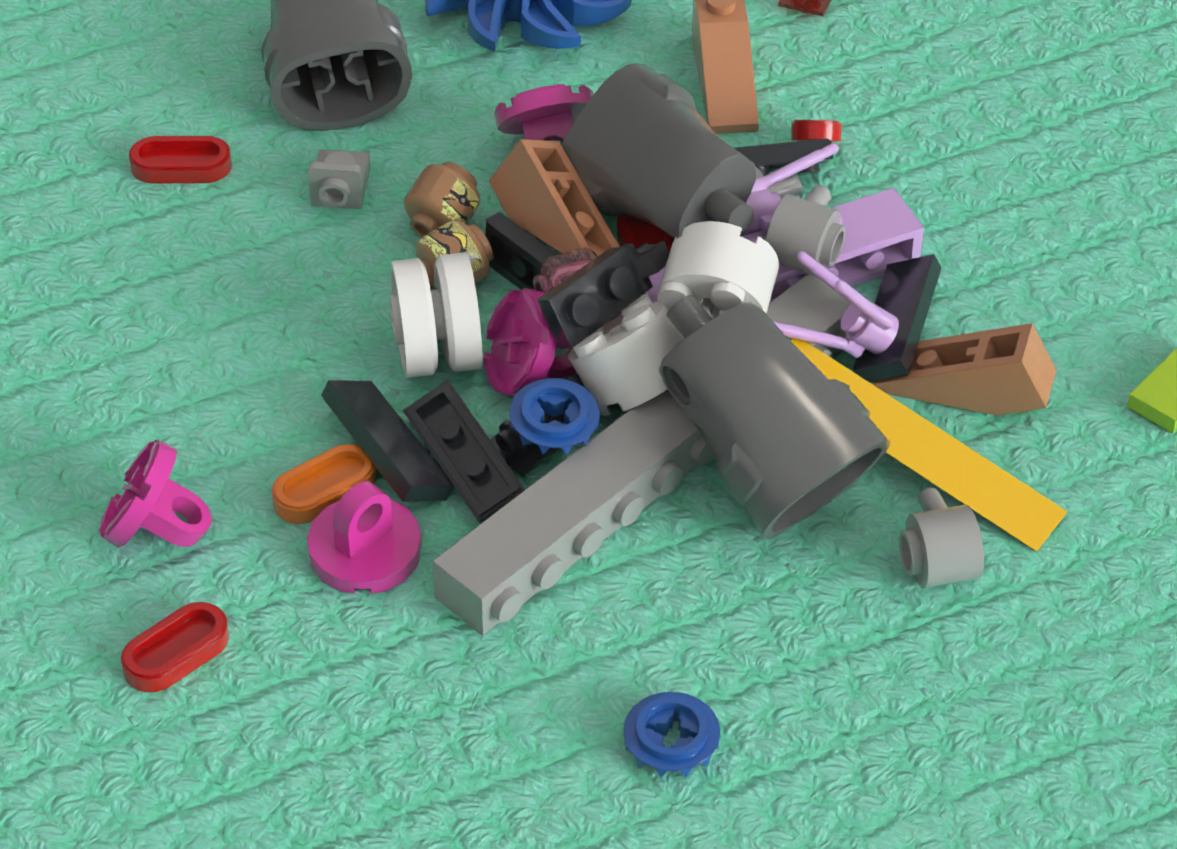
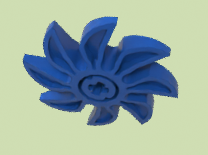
[425,0,632,51]

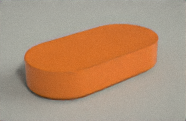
[272,444,377,524]

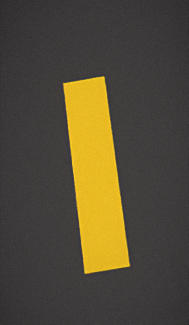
[790,338,1068,552]

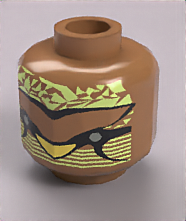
[404,162,480,237]
[415,220,494,290]

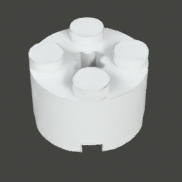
[657,221,779,319]
[568,294,684,416]

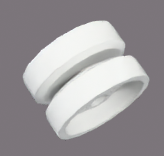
[389,252,483,378]

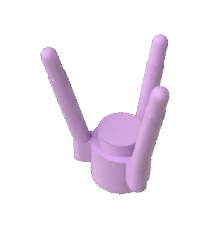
[741,143,842,235]
[774,251,899,358]

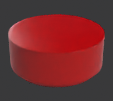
[791,120,842,142]

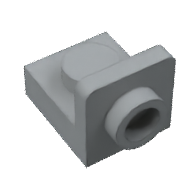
[308,149,370,209]

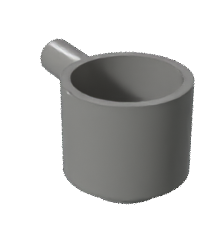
[766,185,846,277]
[899,488,984,588]

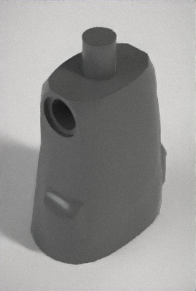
[261,0,412,131]
[562,63,756,239]
[659,295,890,539]

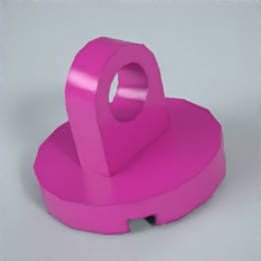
[494,84,594,142]
[483,288,576,396]
[99,440,212,548]
[307,481,422,594]

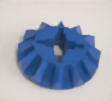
[509,378,600,455]
[624,692,720,777]

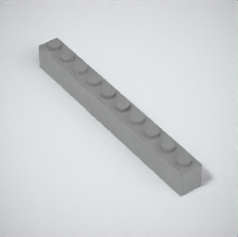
[433,274,867,635]

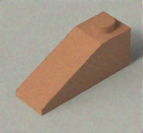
[692,0,759,134]
[489,139,619,267]
[872,323,1056,415]

